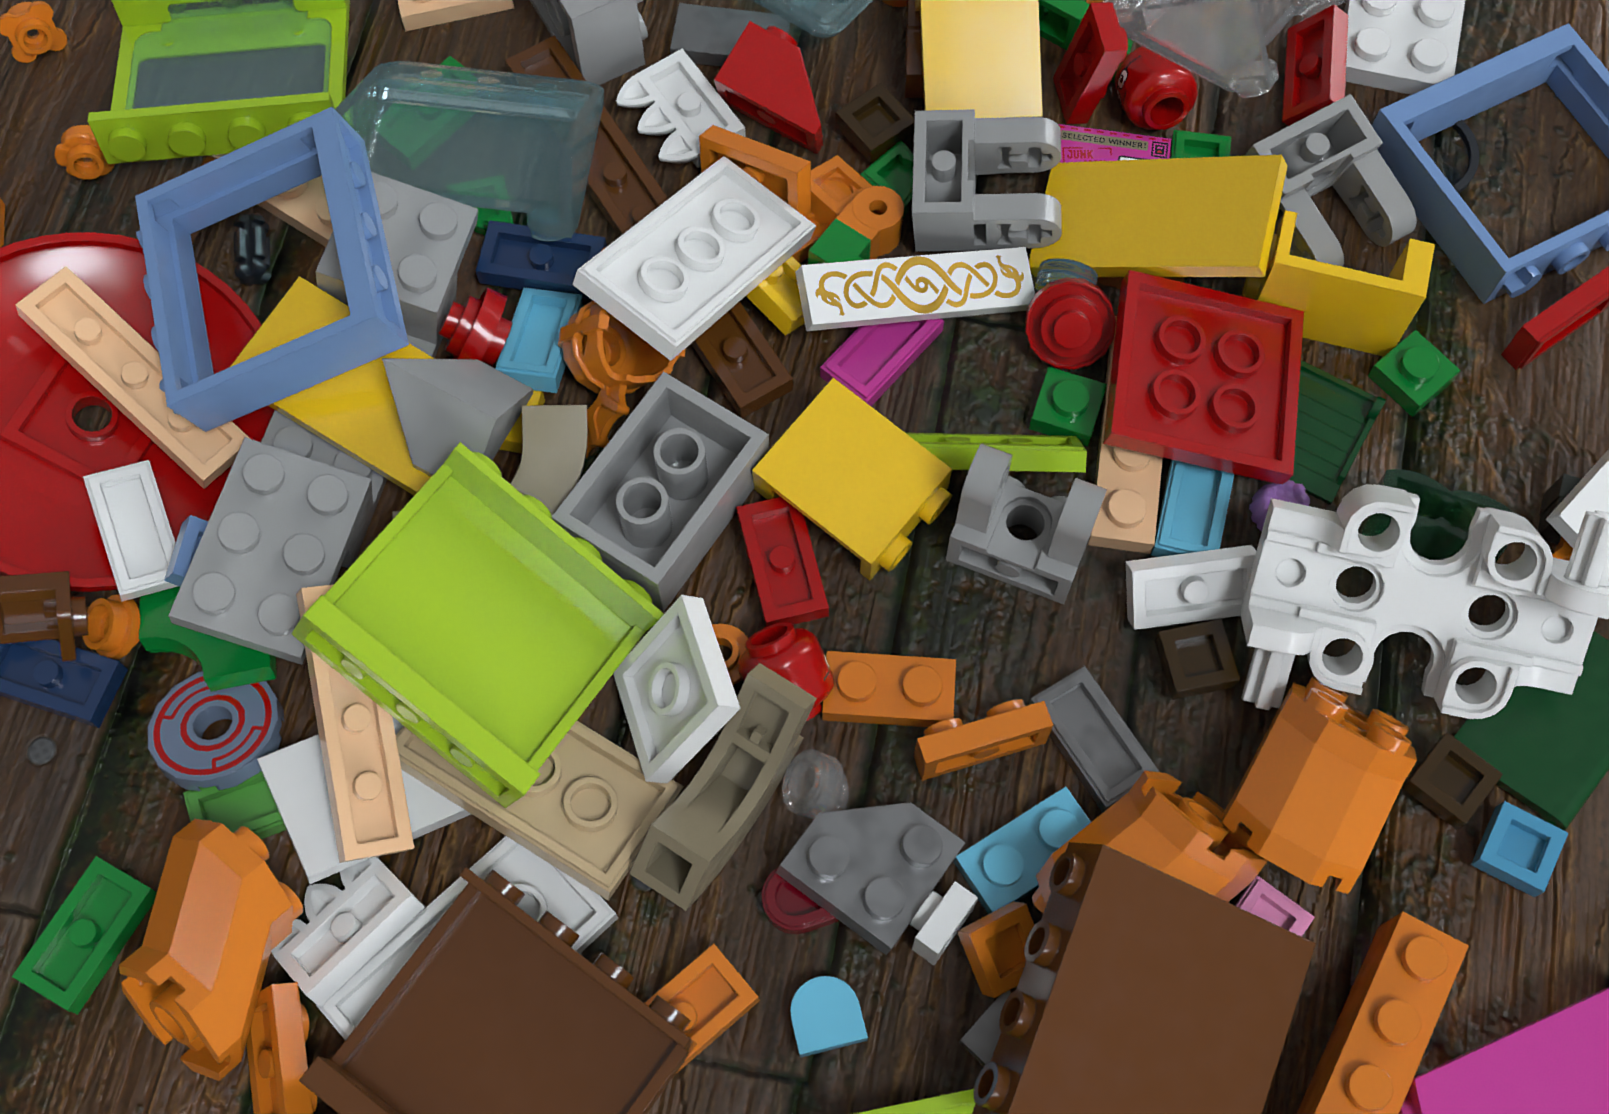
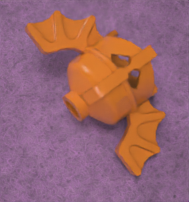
[558,248,686,460]

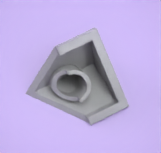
[382,358,533,477]

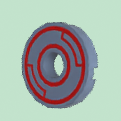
[148,671,284,791]

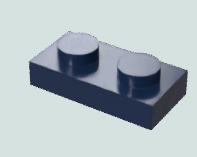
[476,220,607,300]
[0,639,128,728]

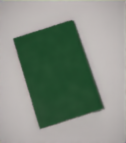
[1289,360,1386,505]
[1454,631,1609,831]

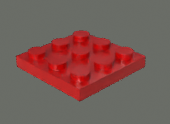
[1103,270,1304,485]

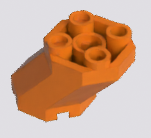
[1222,676,1417,894]
[1032,770,1268,913]
[119,819,303,1081]

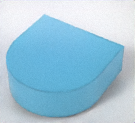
[791,976,868,1058]

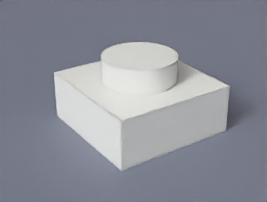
[910,881,978,965]

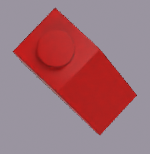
[714,21,823,155]

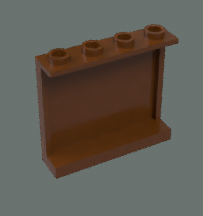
[972,842,1316,1114]
[299,867,697,1114]

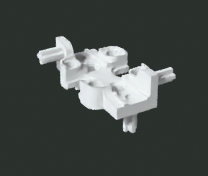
[1240,484,1609,719]

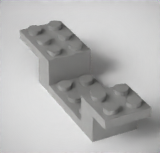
[168,172,478,665]

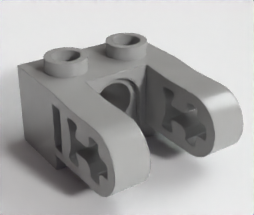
[1245,94,1417,267]
[912,109,1062,251]
[946,444,1107,604]

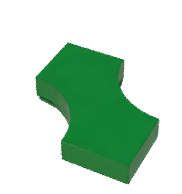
[139,586,277,692]

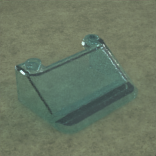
[335,61,604,241]

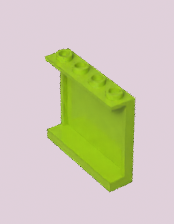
[291,442,664,808]

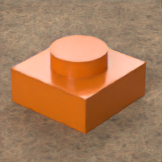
[957,901,1035,998]

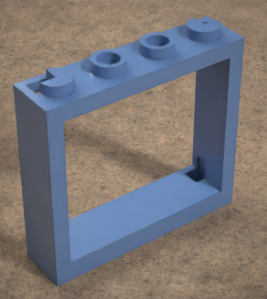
[1372,23,1609,304]
[135,107,409,432]

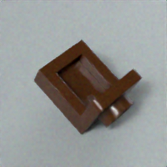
[0,571,89,662]

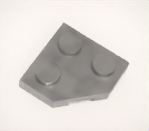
[776,802,965,955]

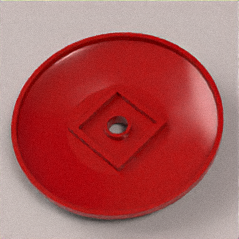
[0,232,275,592]

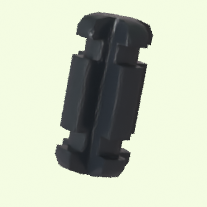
[233,212,271,286]

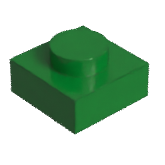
[1368,330,1461,417]
[1029,367,1107,447]

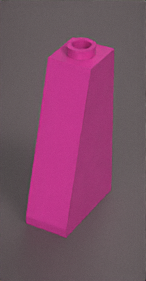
[1399,987,1609,1114]

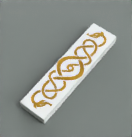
[795,247,1035,331]

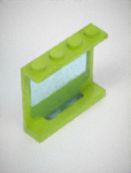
[88,0,350,164]

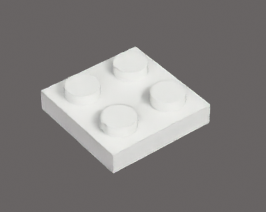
[1344,0,1465,95]
[613,595,741,783]

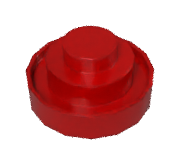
[1025,277,1116,370]
[438,287,512,366]

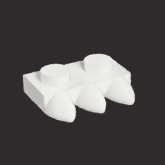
[616,49,746,168]
[271,857,425,1007]

